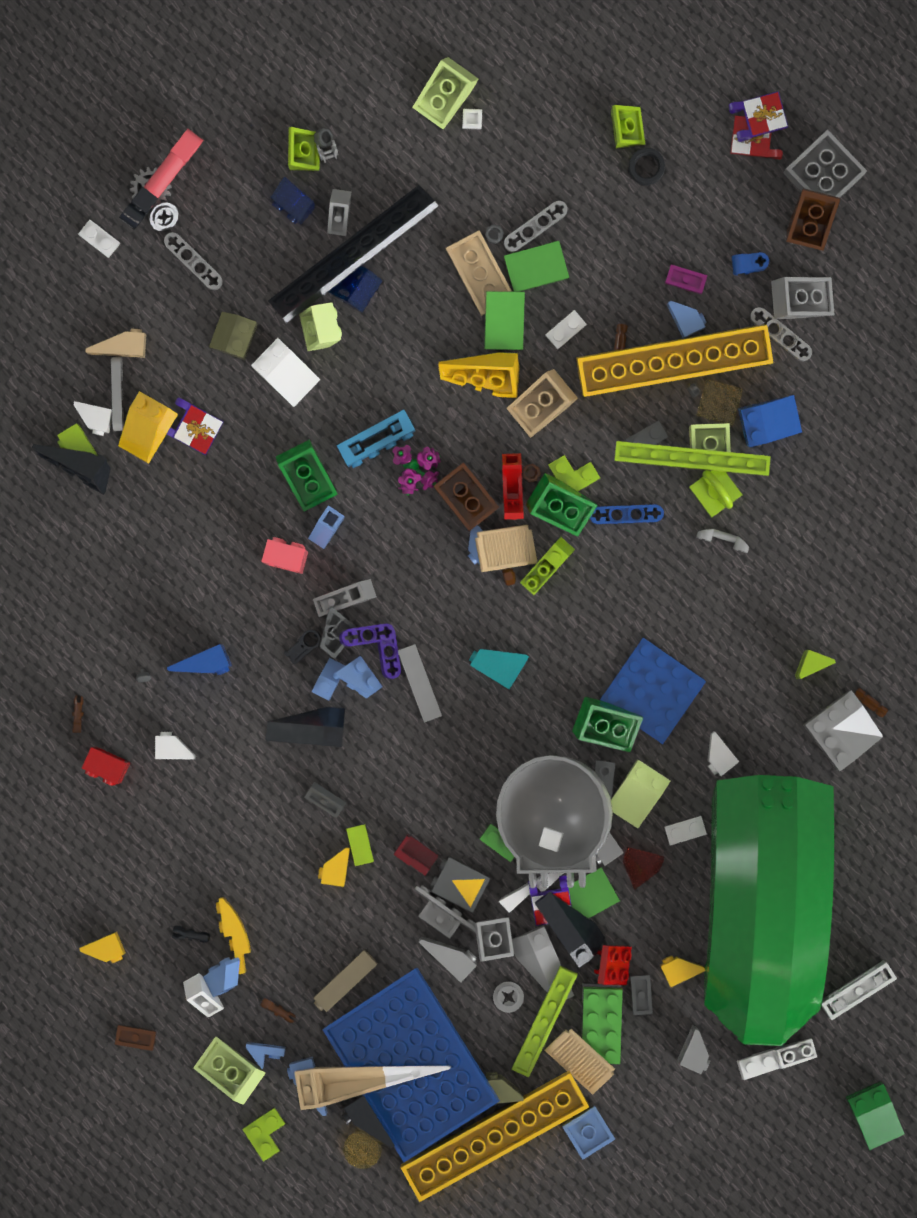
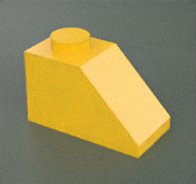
[318,847,350,887]
[79,932,126,963]
[660,955,706,987]

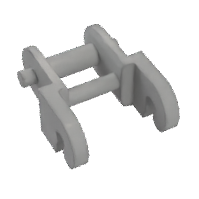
[316,140,338,163]

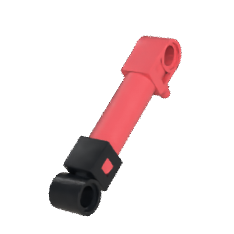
[119,129,204,230]

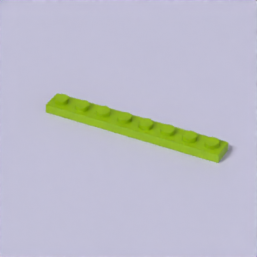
[614,441,771,476]

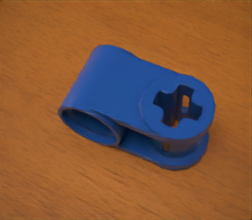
[731,252,769,276]

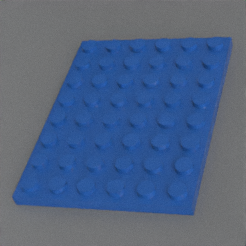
[322,968,500,1162]

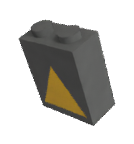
[430,856,490,913]

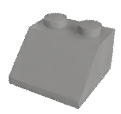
[475,917,514,962]
[677,1025,710,1074]

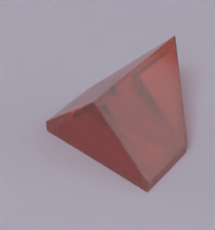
[623,847,664,890]

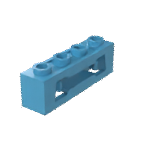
[337,410,415,468]

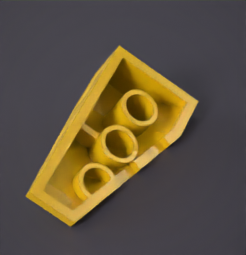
[438,353,519,398]

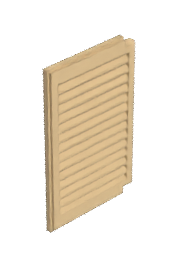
[475,525,538,572]
[544,1029,615,1095]

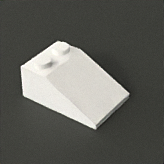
[251,338,320,407]

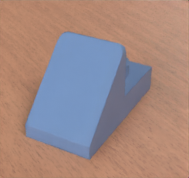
[246,1042,286,1069]

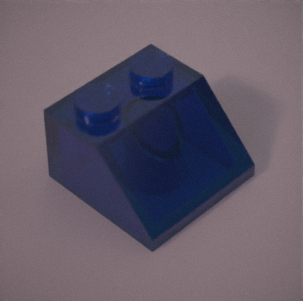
[271,177,316,225]
[328,266,383,312]

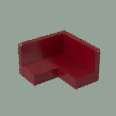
[393,834,438,876]

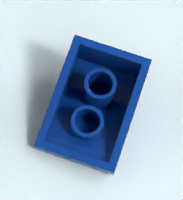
[738,395,802,447]
[167,644,232,675]

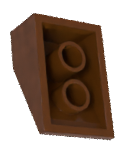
[786,188,840,251]
[433,462,500,531]

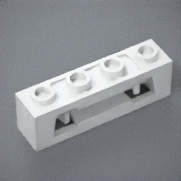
[821,960,897,1020]

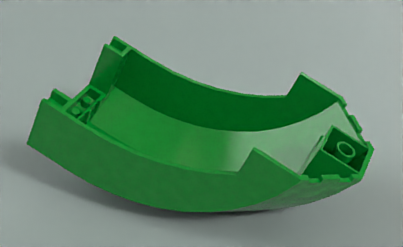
[704,775,834,1046]

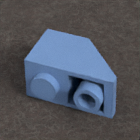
[308,506,345,549]
[203,957,240,997]

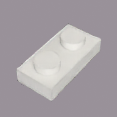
[78,219,120,258]
[545,310,587,350]
[664,816,707,845]

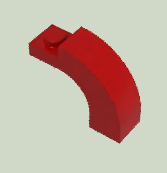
[502,453,524,520]

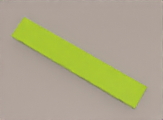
[511,965,578,1077]

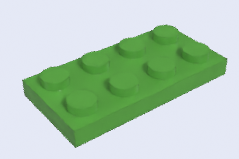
[582,987,623,1064]

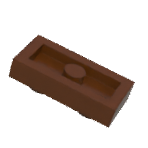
[115,1025,157,1051]

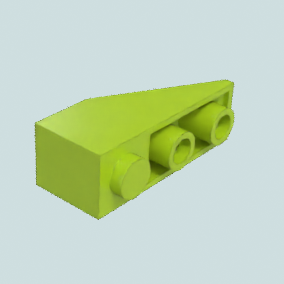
[520,537,575,595]

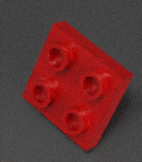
[594,945,632,985]

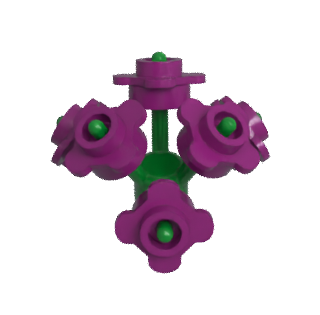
[393,445,441,496]

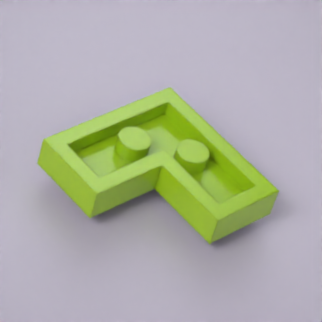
[548,455,600,491]
[242,1108,285,1162]

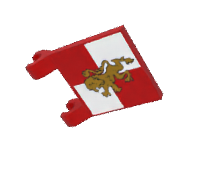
[731,116,783,159]

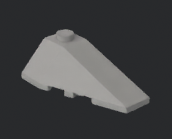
[512,925,574,999]

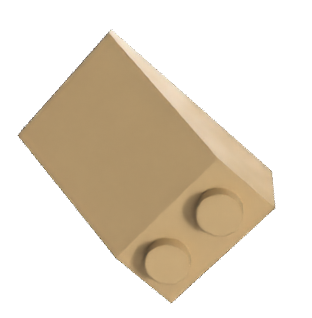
[507,369,578,438]

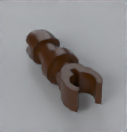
[72,695,84,733]
[260,998,296,1023]

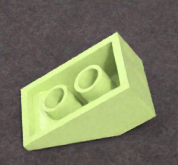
[412,57,479,129]
[611,759,670,828]
[194,1037,265,1104]

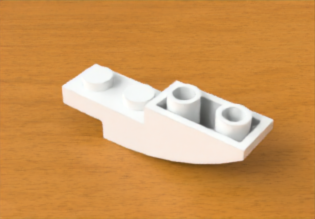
[737,1038,817,1080]

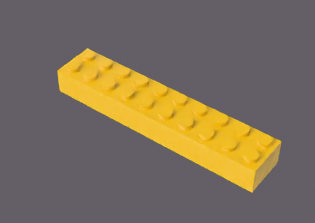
[576,324,773,397]
[401,1070,589,1202]

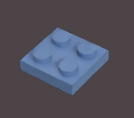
[562,1105,615,1160]

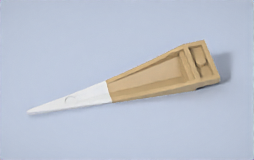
[294,1066,451,1110]

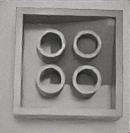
[784,130,867,198]
[803,690,883,771]

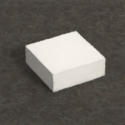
[462,109,482,129]
[539,827,564,852]

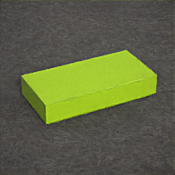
[346,824,374,866]

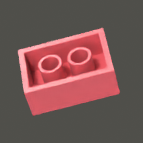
[262,537,308,574]

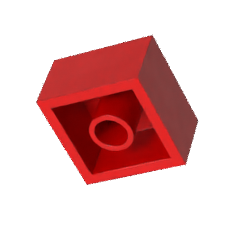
[82,746,131,786]

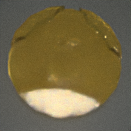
[343,1130,382,1169]

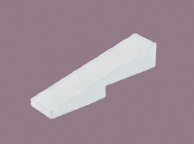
[499,873,564,913]

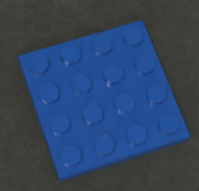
[600,638,706,744]

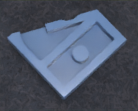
[332,656,383,698]

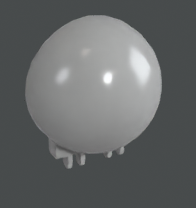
[496,755,613,888]

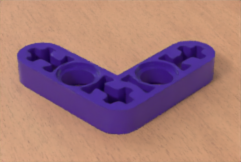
[339,624,401,679]

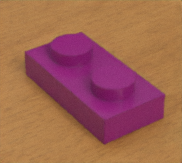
[665,264,708,295]

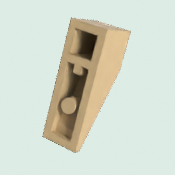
[86,329,146,358]

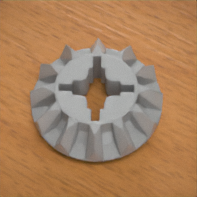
[493,981,524,1013]

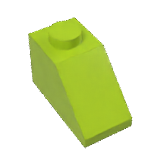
[57,423,97,456]

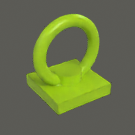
[689,470,742,518]

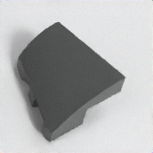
[319,606,357,659]

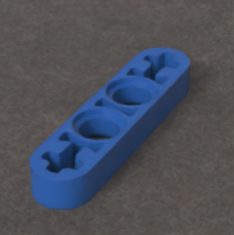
[590,505,664,524]

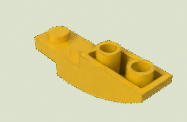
[216,897,251,974]

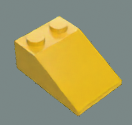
[118,391,178,464]

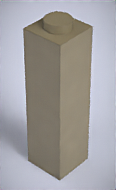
[314,949,378,1012]

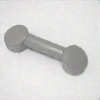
[696,529,749,553]

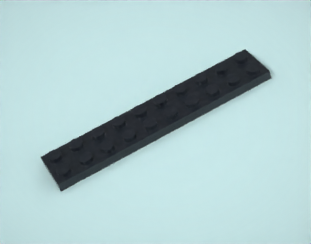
[268,185,438,323]

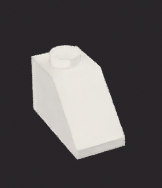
[74,401,112,436]
[708,731,739,776]
[155,732,195,759]
[183,974,224,1017]

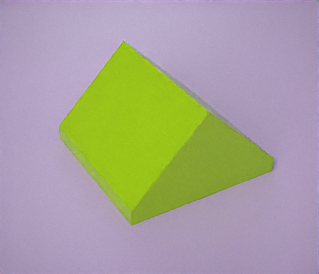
[611,105,645,149]
[288,127,320,171]
[795,650,836,679]

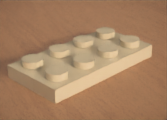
[446,230,511,316]

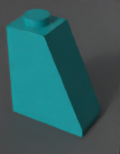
[469,649,529,689]

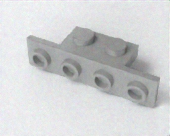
[413,885,476,939]

